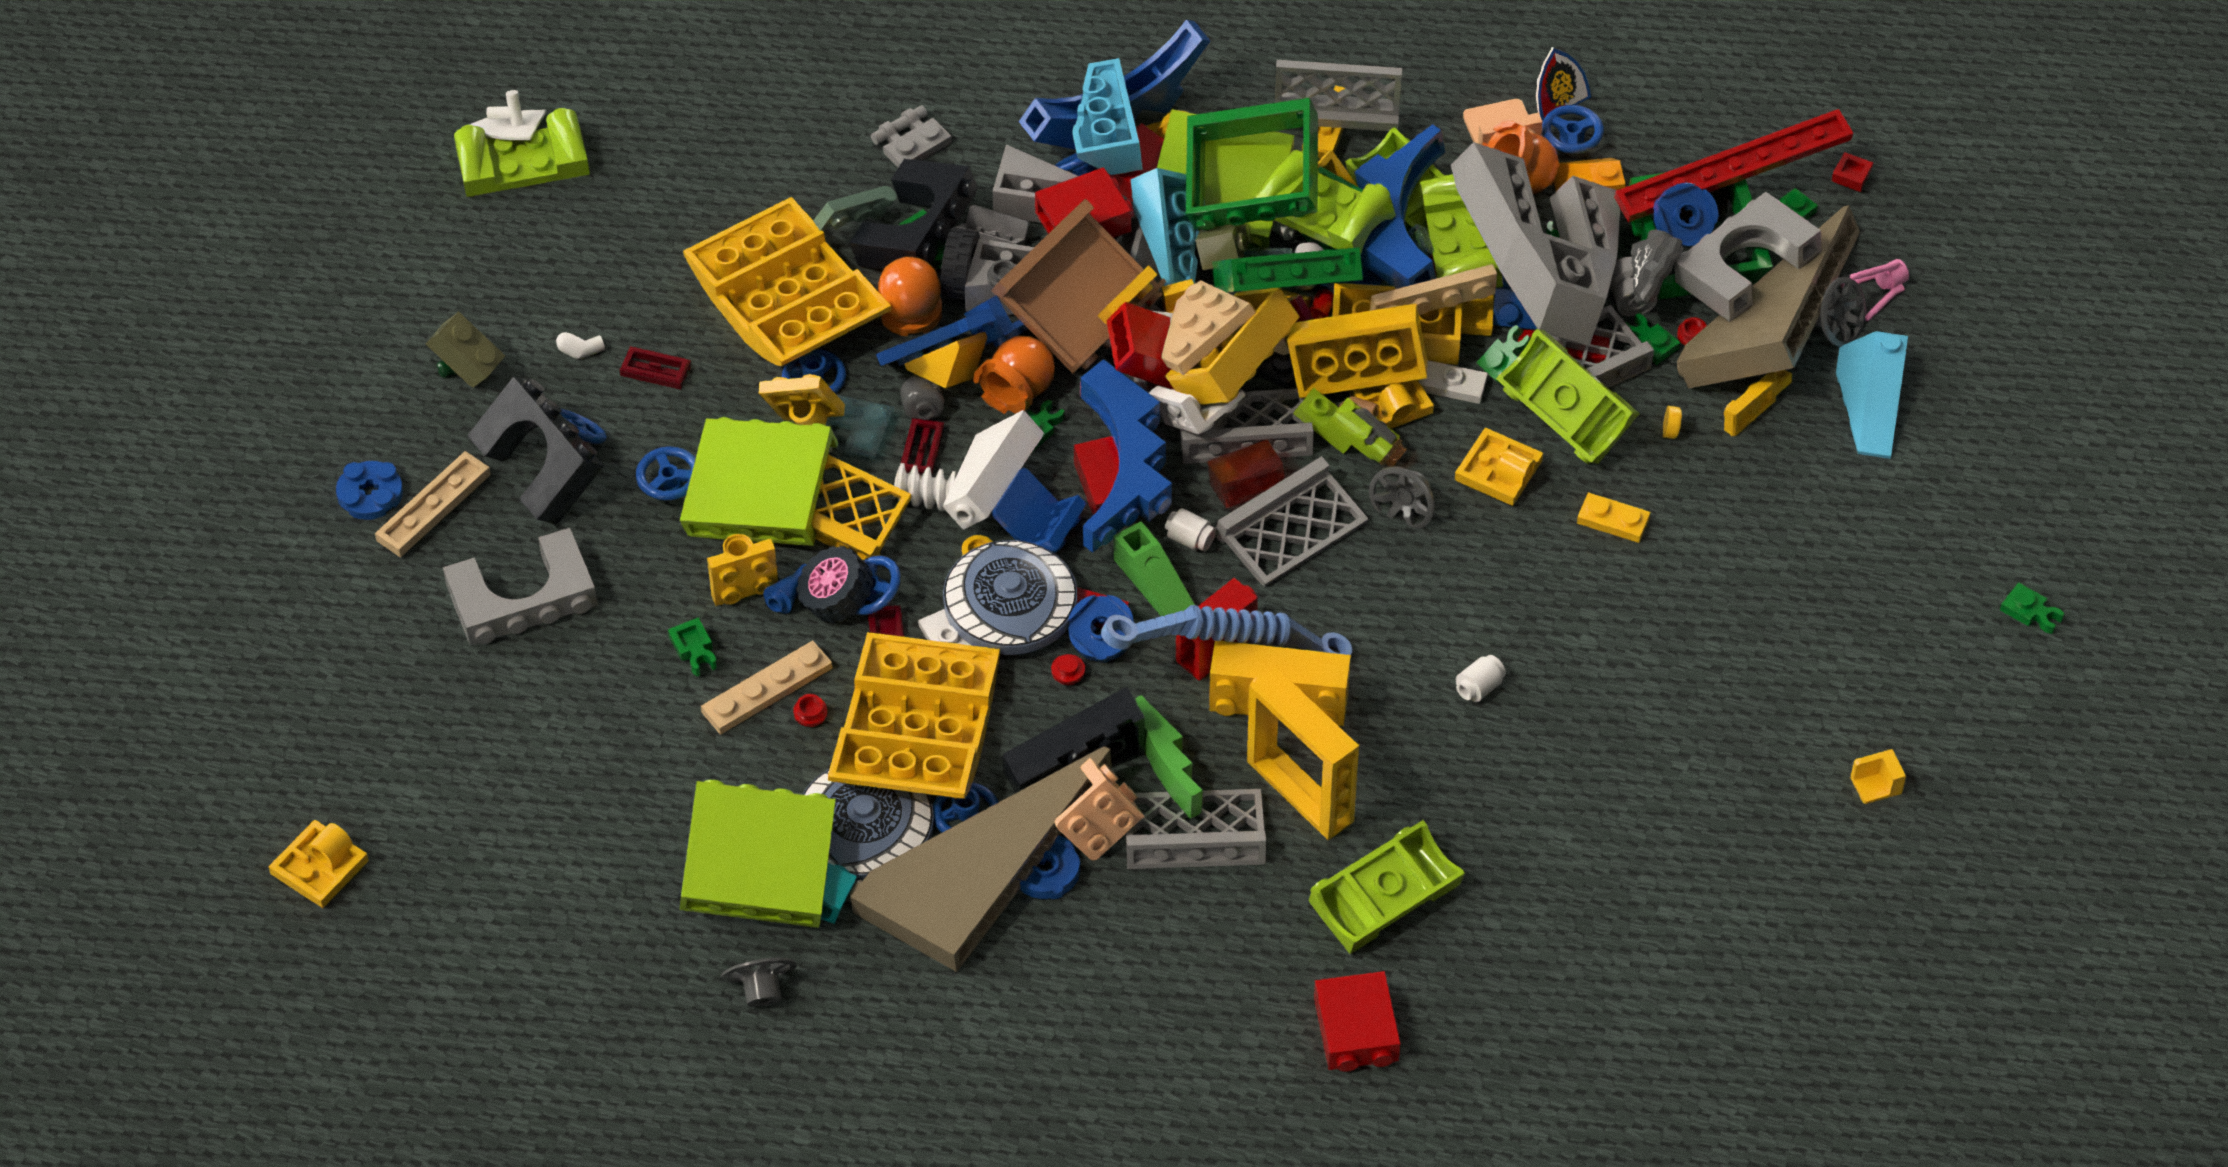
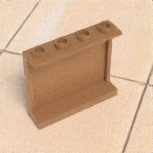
[991,199,1167,374]

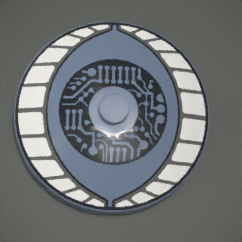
[943,540,1077,655]
[802,769,934,881]

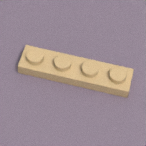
[1370,264,1497,315]
[375,451,491,558]
[701,640,832,735]

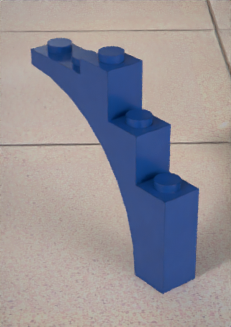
[1018,19,1210,150]
[1355,124,1446,289]
[1081,359,1172,553]

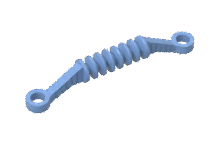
[1101,605,1352,655]

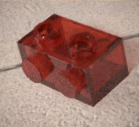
[1207,439,1285,509]

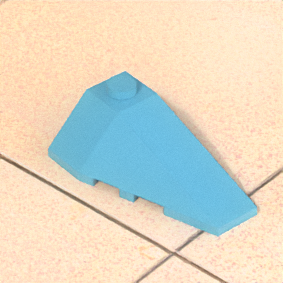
[1072,58,1143,175]
[1131,168,1205,286]
[1836,331,1908,459]

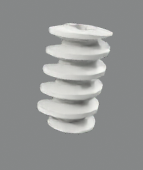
[894,463,957,511]

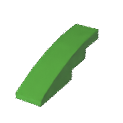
[1136,695,1203,819]

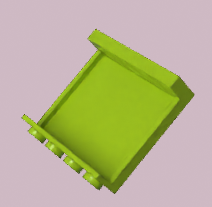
[1157,109,1294,250]
[680,417,838,546]
[679,780,835,928]

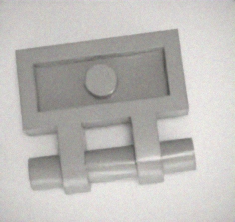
[870,105,952,167]

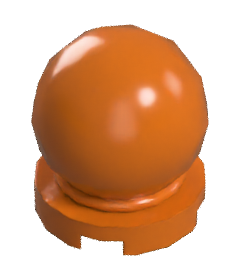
[1482,121,1560,194]
[878,257,942,336]
[973,336,1055,414]

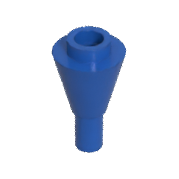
[763,564,807,614]

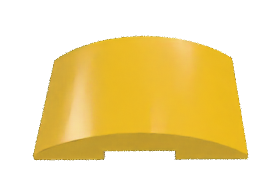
[683,197,892,366]
[828,632,1000,799]

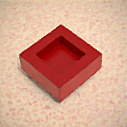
[1831,152,1873,192]

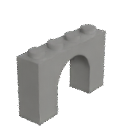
[1674,192,1821,322]
[443,528,598,646]

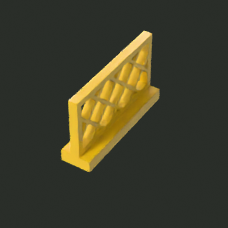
[811,454,912,560]

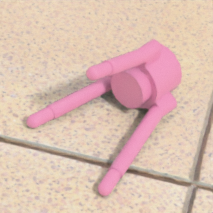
[1841,259,1909,321]

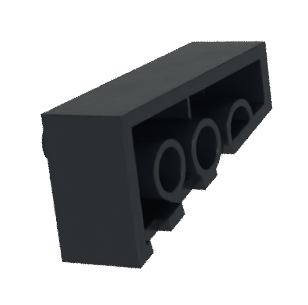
[1003,687,1145,793]

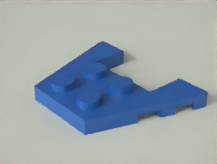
[876,307,995,366]

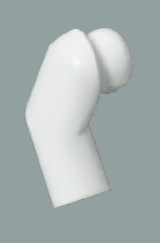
[556,332,605,360]

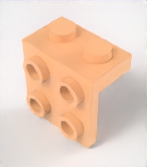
[1463,99,1542,145]
[1055,758,1145,860]

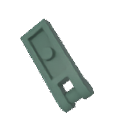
[813,186,897,231]

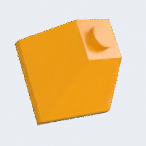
[1553,158,1626,191]

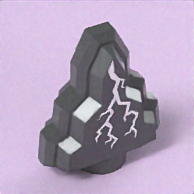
[1631,230,1683,305]

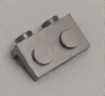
[956,205,1030,246]

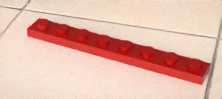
[1614,109,1854,222]

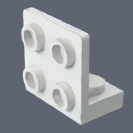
[1149,386,1245,434]

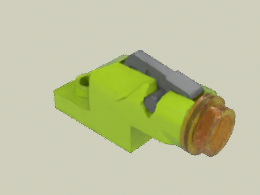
[1293,388,1407,467]

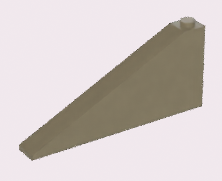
[1677,205,1860,389]
[850,746,1112,972]

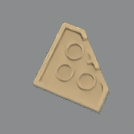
[1161,280,1255,375]

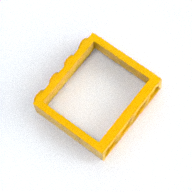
[1247,667,1359,840]

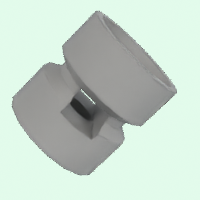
[1610,257,1657,317]

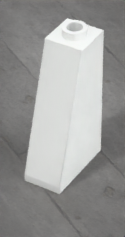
[942,410,1044,530]

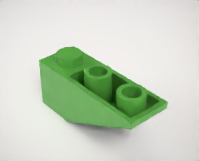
[1113,521,1195,617]

